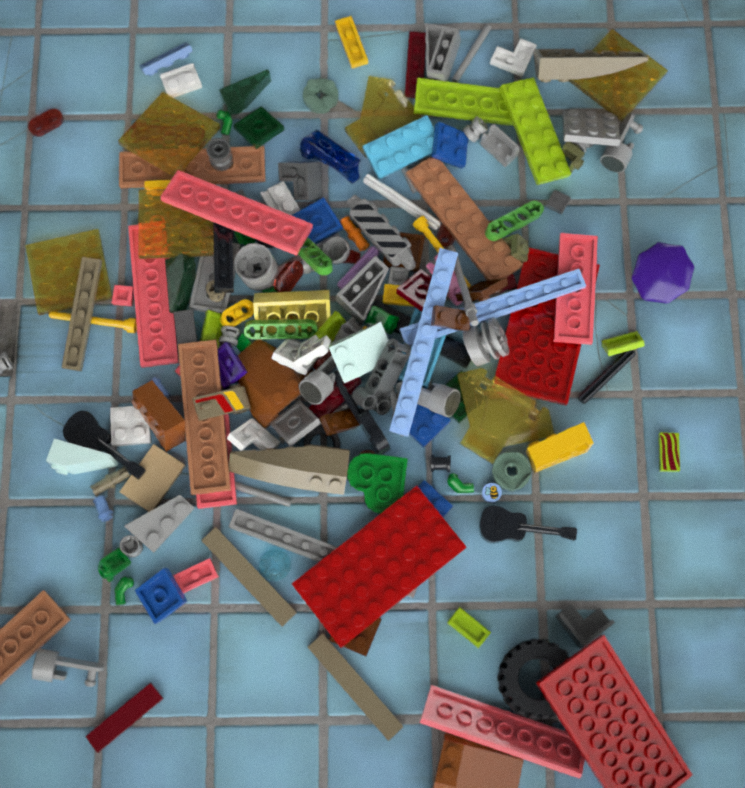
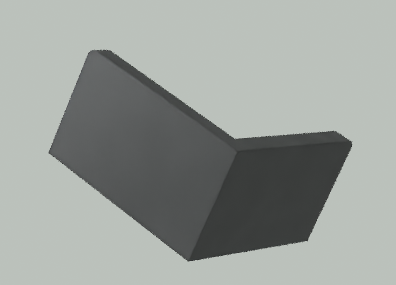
[278,161,322,201]
[555,604,615,649]

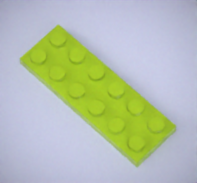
[499,77,571,185]
[413,78,514,126]

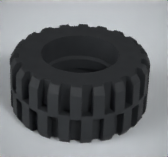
[497,639,569,720]

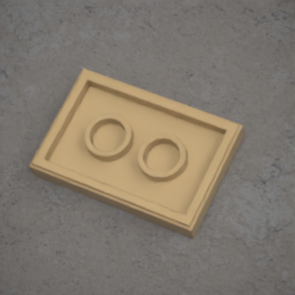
[119,444,186,512]

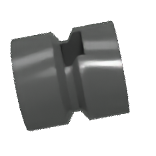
[206,138,233,171]

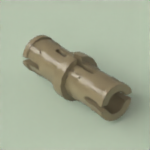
[90,466,130,497]

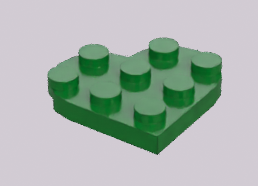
[347,453,408,514]

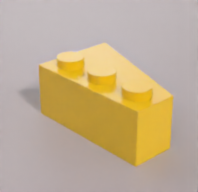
[525,422,594,473]

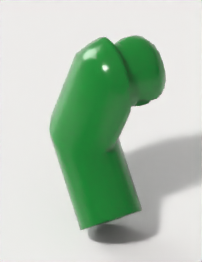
[216,109,233,136]
[447,473,474,493]
[114,576,134,605]

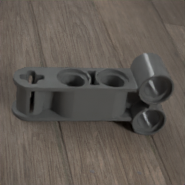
[353,339,411,415]

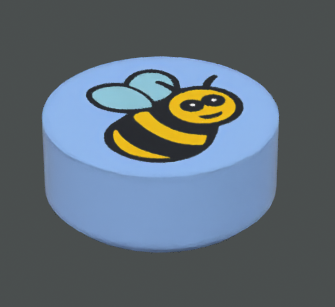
[482,483,502,503]

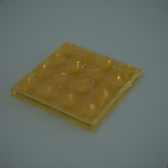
[569,29,668,122]
[118,92,220,176]
[138,189,214,259]
[25,229,113,316]

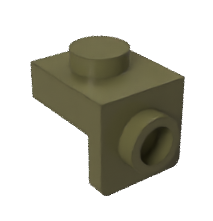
[562,142,585,173]
[503,234,529,263]

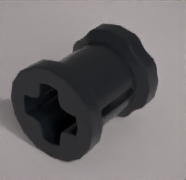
[431,455,451,473]

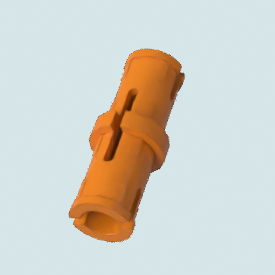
[340,216,370,252]

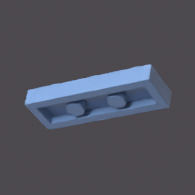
[139,42,193,76]

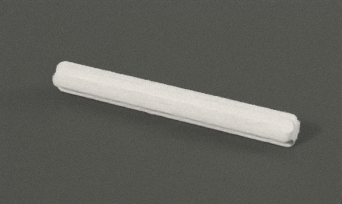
[364,174,441,230]

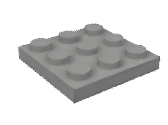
[562,109,621,146]

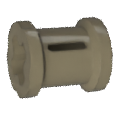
[206,280,225,302]

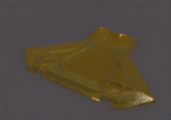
[345,76,431,158]
[457,368,555,464]

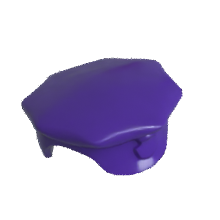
[631,242,695,304]

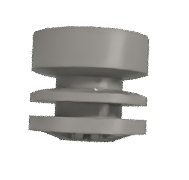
[234,243,279,291]
[462,318,509,367]

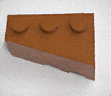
[131,380,186,452]

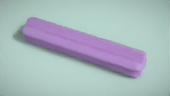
[337,246,379,290]

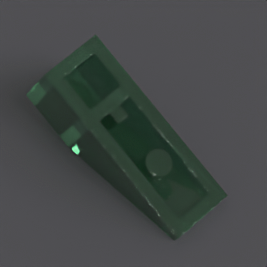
[219,69,271,115]
[165,253,196,314]

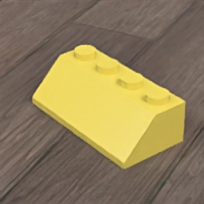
[253,290,331,333]

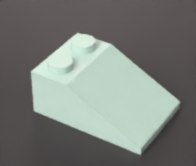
[329,322,391,383]
[46,439,118,475]

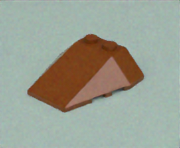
[237,339,313,429]
[432,732,524,788]

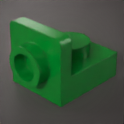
[365,305,399,334]
[98,548,131,583]

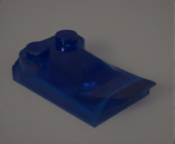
[299,129,361,184]

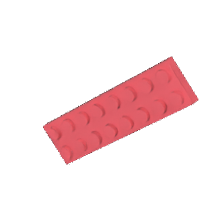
[161,170,313,256]
[128,221,179,368]
[420,685,585,779]

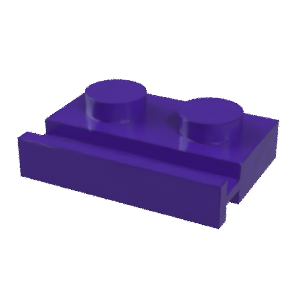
[218,342,247,389]

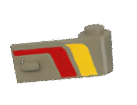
[192,384,251,421]

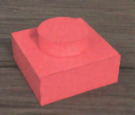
[112,285,134,307]

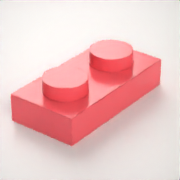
[173,558,218,594]

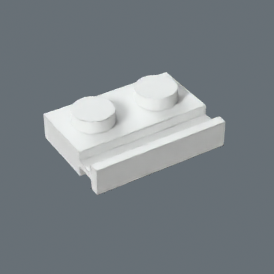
[160,63,202,99]
[260,181,301,215]

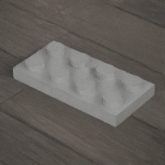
[189,239,241,314]

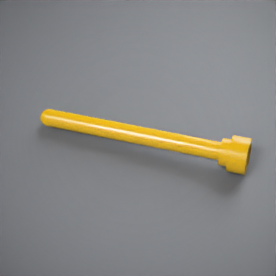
[412,216,472,287]
[49,311,137,334]

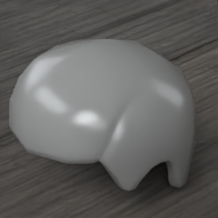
[322,236,350,265]

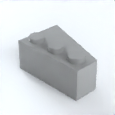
[425,23,461,82]
[335,256,389,325]
[124,495,195,553]

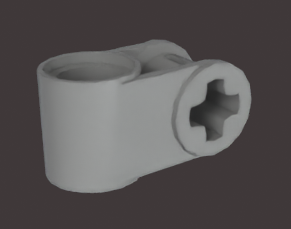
[334,317,363,342]

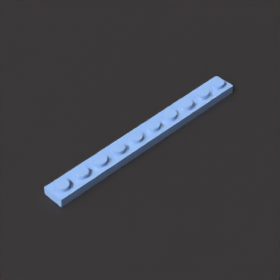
[389,248,458,437]
[400,269,586,347]

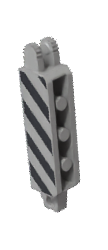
[347,195,416,270]

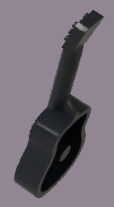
[334,370,390,455]
[63,411,146,480]
[479,505,577,543]

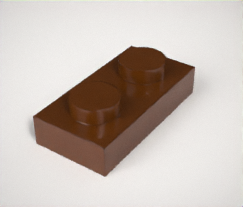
[431,305,470,331]
[319,409,360,436]

